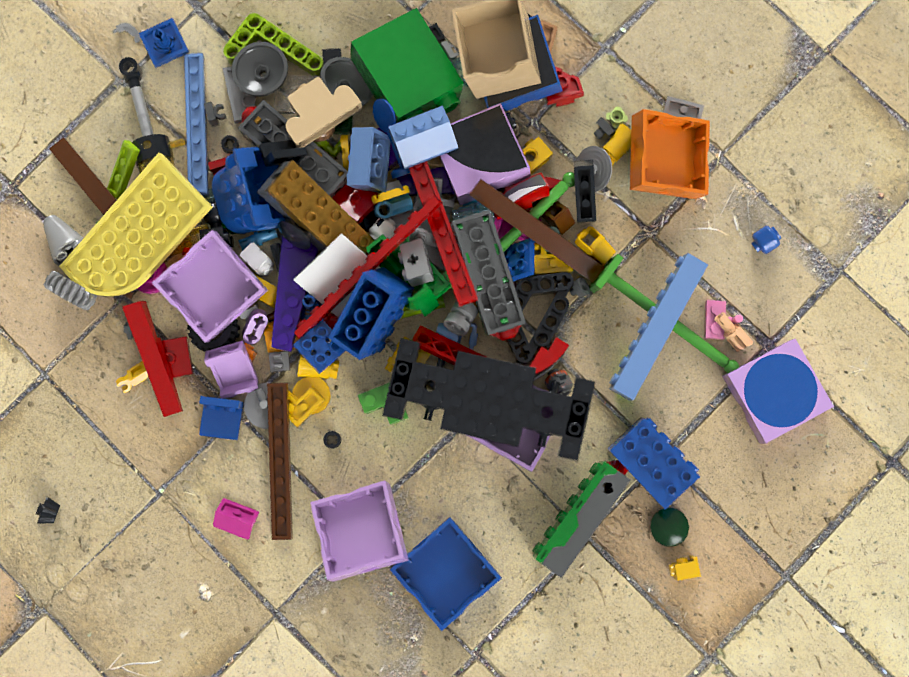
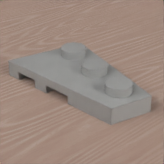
[222,66,256,123]

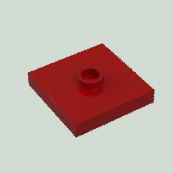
[332,184,380,224]
[162,336,193,378]

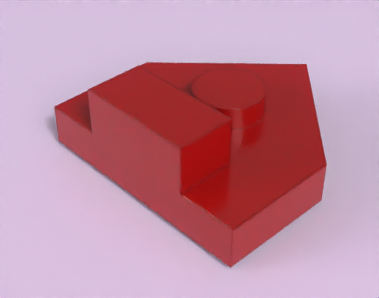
[545,67,584,107]

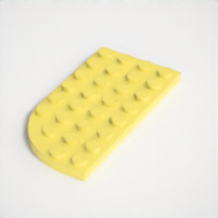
[59,153,213,296]

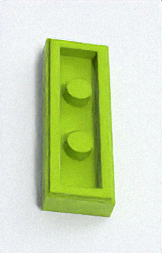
[107,140,140,200]

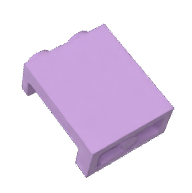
[204,340,259,399]

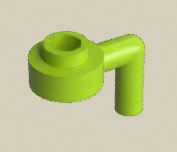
[314,140,342,157]

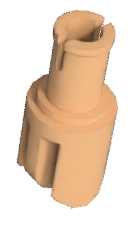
[714,312,753,352]

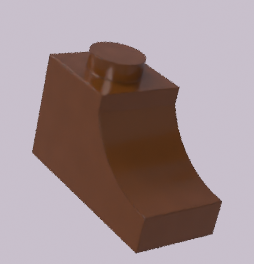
[532,198,576,235]

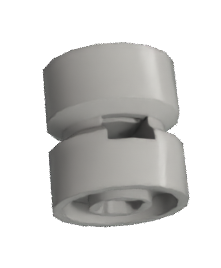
[444,300,478,336]

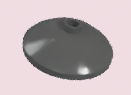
[232,42,288,97]
[320,57,373,106]

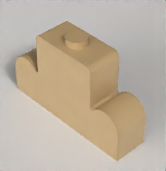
[286,77,362,148]

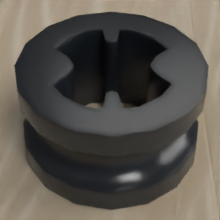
[221,135,239,154]
[323,431,342,449]

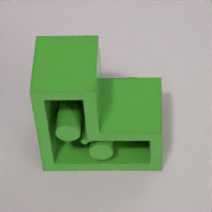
[358,382,409,425]

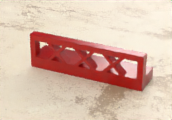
[411,325,486,365]

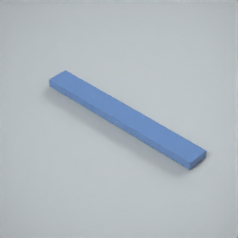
[184,53,209,196]

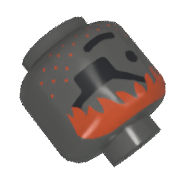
[545,368,573,396]

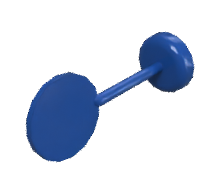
[373,99,410,179]

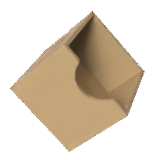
[452,0,541,99]

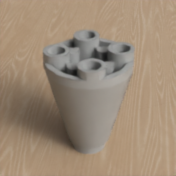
[43,215,83,266]

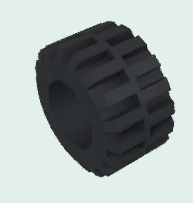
[187,318,240,352]

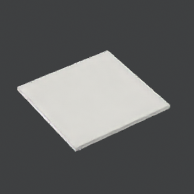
[293,233,380,318]

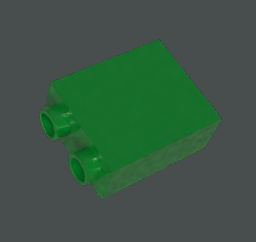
[350,8,464,123]

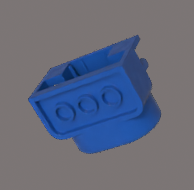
[212,147,285,234]

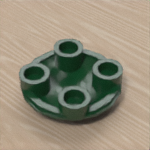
[650,508,689,547]

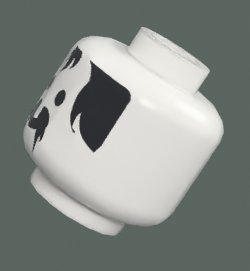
[369,218,397,240]

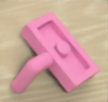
[704,300,743,340]

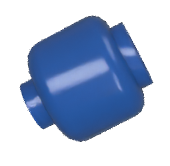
[751,226,782,254]

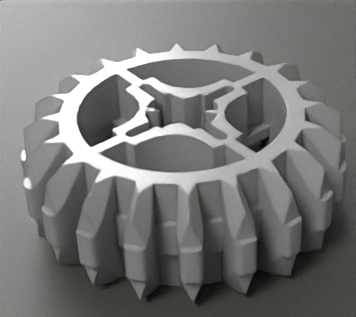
[43,271,97,310]

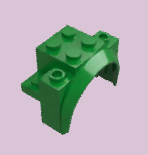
[366,234,451,317]

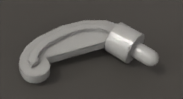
[113,23,141,43]

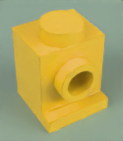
[668,555,701,581]

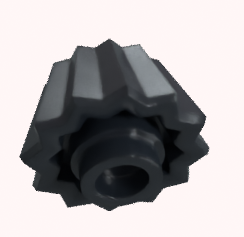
[36,497,60,524]

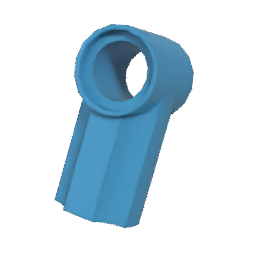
[374,193,413,219]

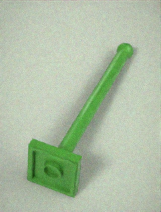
[442,172,575,304]
[589,254,739,374]

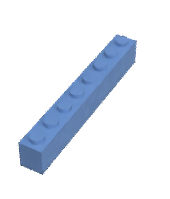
[609,253,708,401]

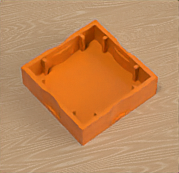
[630,109,710,199]

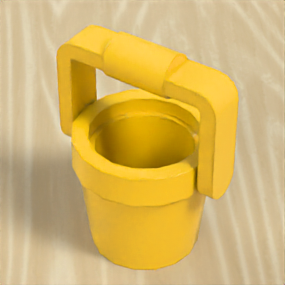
[575,226,616,265]

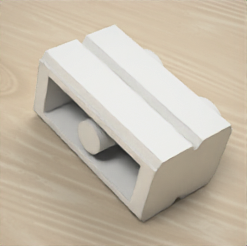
[240,242,274,277]

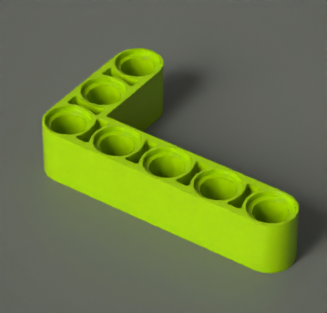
[223,13,324,77]

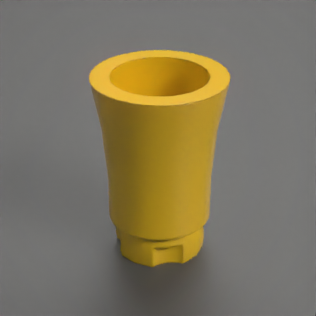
[602,124,631,165]
[297,355,339,379]

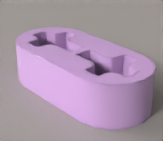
[242,309,268,344]

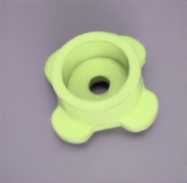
[606,107,628,129]

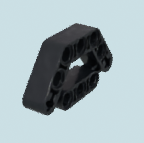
[507,272,573,365]

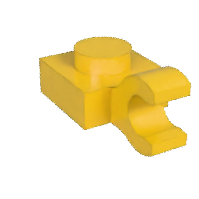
[116,361,148,393]

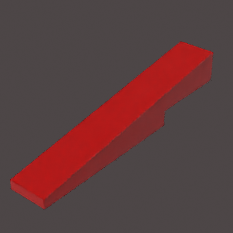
[122,301,183,417]

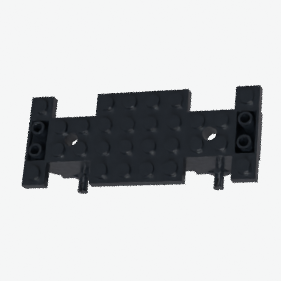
[382,338,596,461]

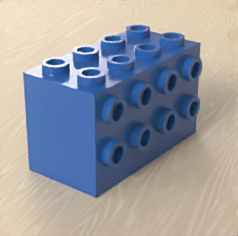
[329,267,414,360]
[607,417,700,509]

